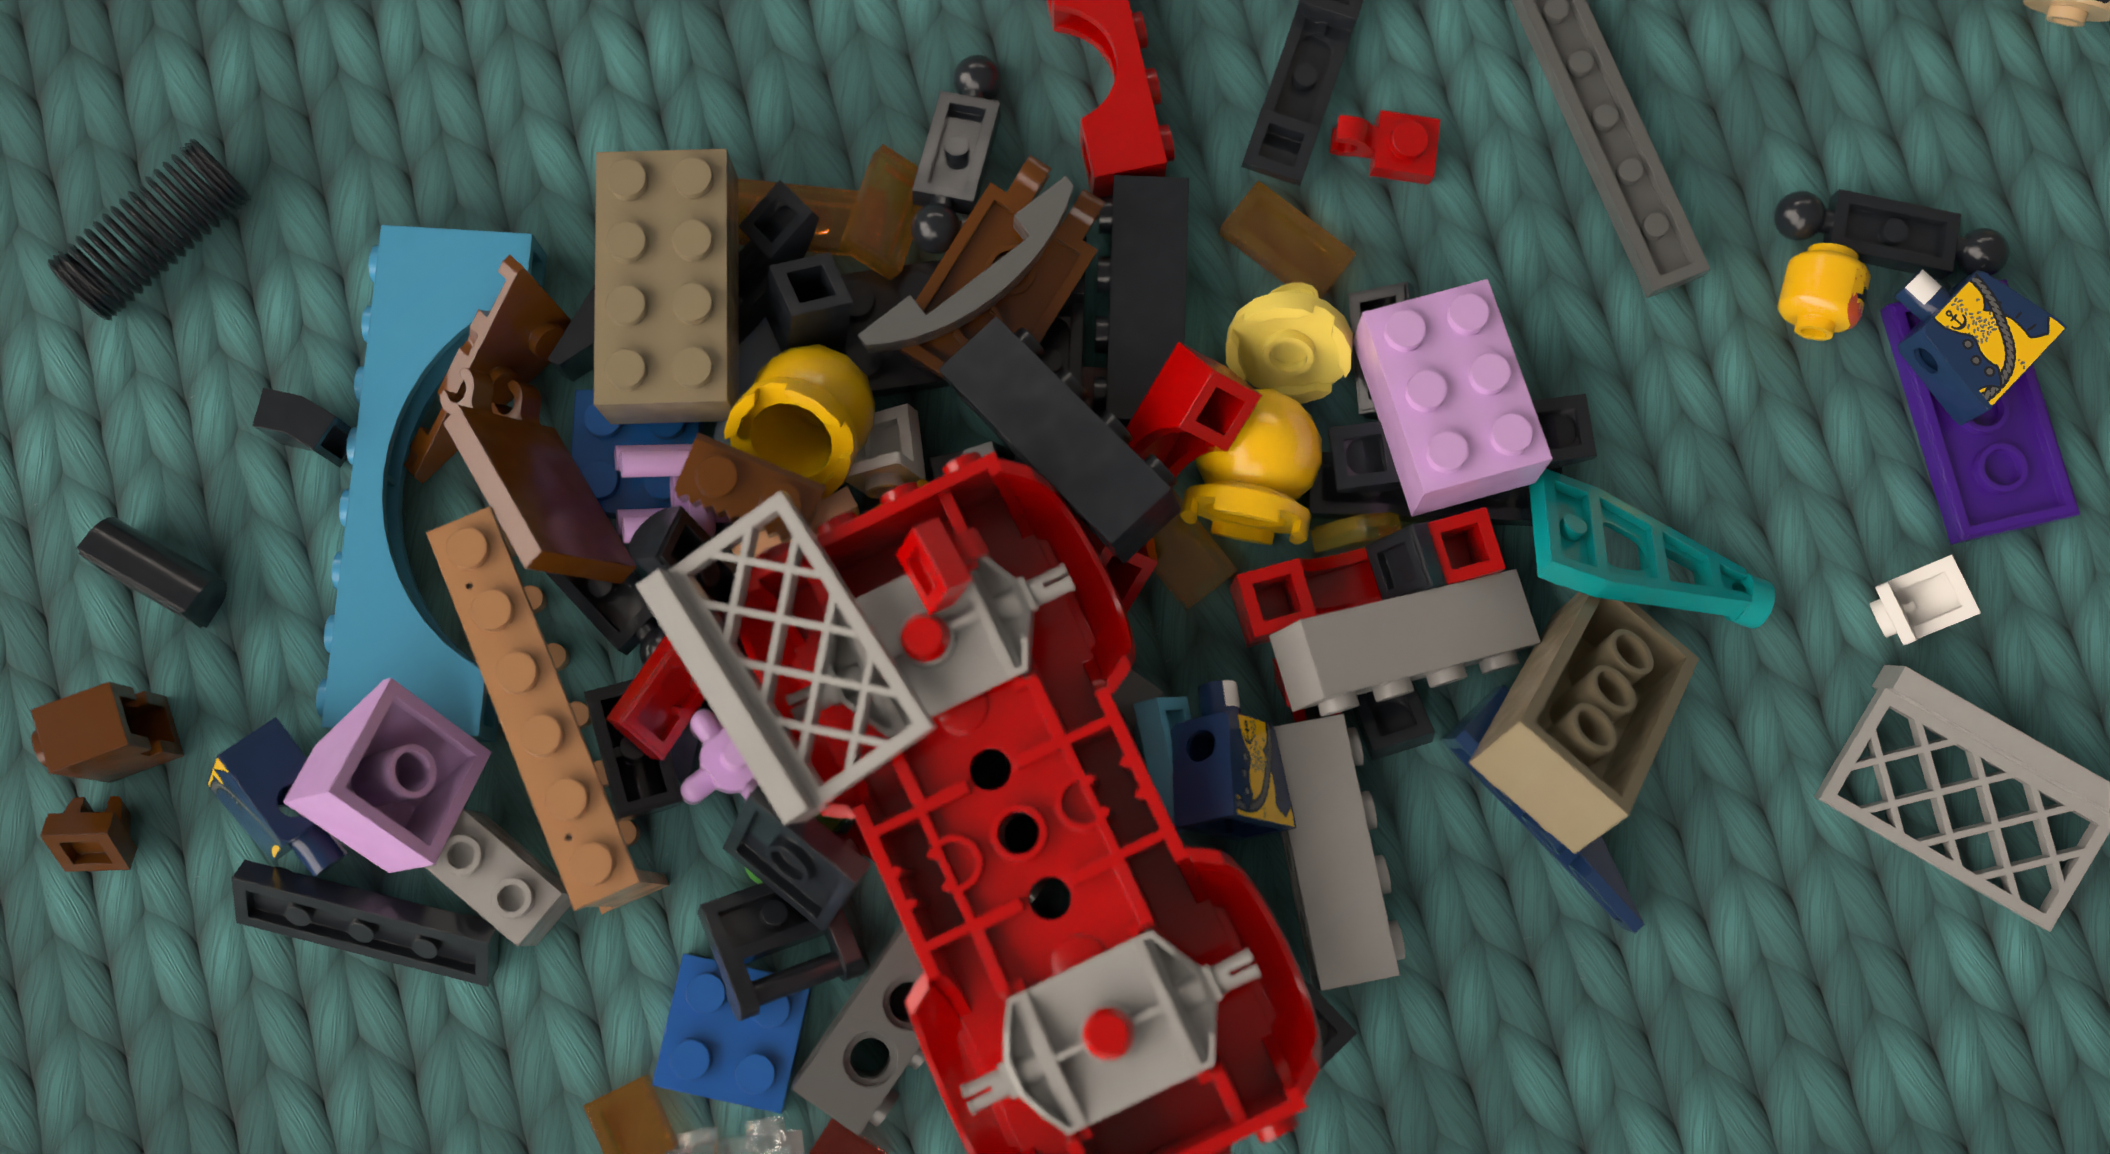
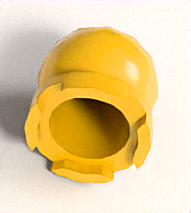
[724,344,875,499]
[1180,388,1322,545]

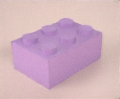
[1353,279,1553,517]

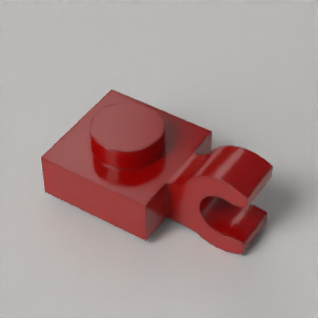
[1329,110,1441,185]

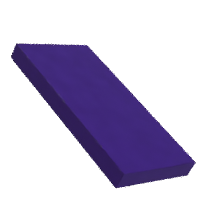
[1880,279,2080,545]

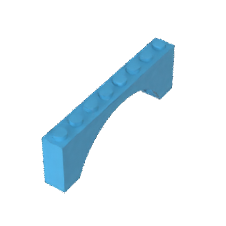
[316,225,547,743]

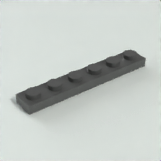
[1511,0,1710,298]

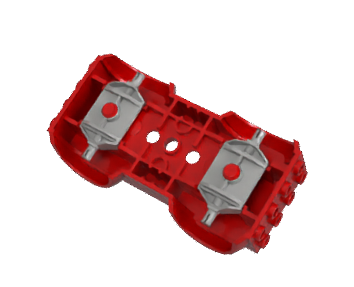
[739,452,1322,1154]

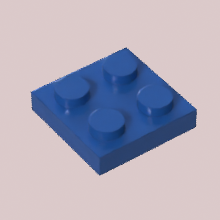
[571,389,703,518]
[652,953,813,1114]

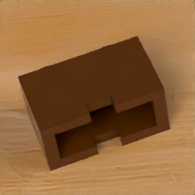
[30,681,184,783]

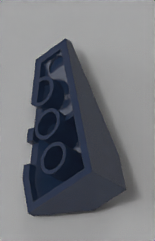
[1440,685,1644,933]

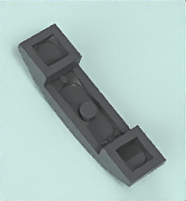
[858,176,1074,353]

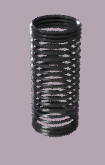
[48,139,251,320]

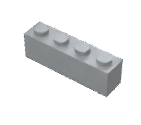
[1269,569,1541,717]
[1274,713,1405,991]

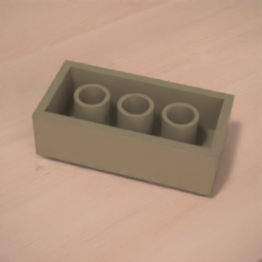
[594,149,739,424]
[1469,592,1699,854]

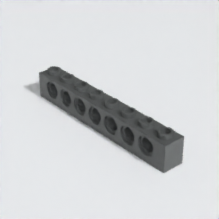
[792,669,1164,1136]

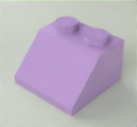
[283,678,491,873]

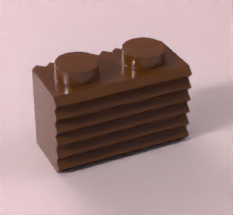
[674,433,826,543]

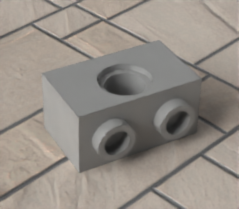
[425,809,572,946]

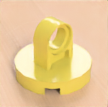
[1226,282,1353,404]

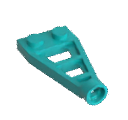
[1529,469,1775,629]

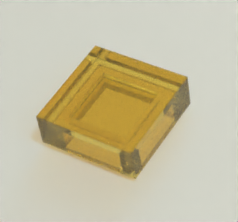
[1310,512,1401,553]

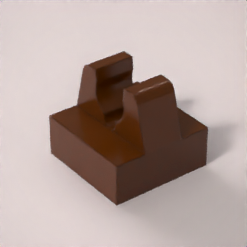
[40,796,137,872]

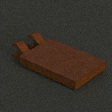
[897,155,1105,381]
[440,367,637,584]

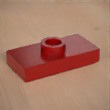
[606,635,706,761]

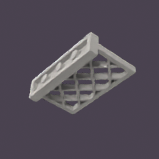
[636,491,938,825]
[1814,665,2110,932]

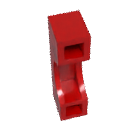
[1047,0,1175,198]
[1078,342,1262,613]
[1229,507,1506,648]

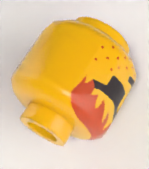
[1777,243,1870,341]

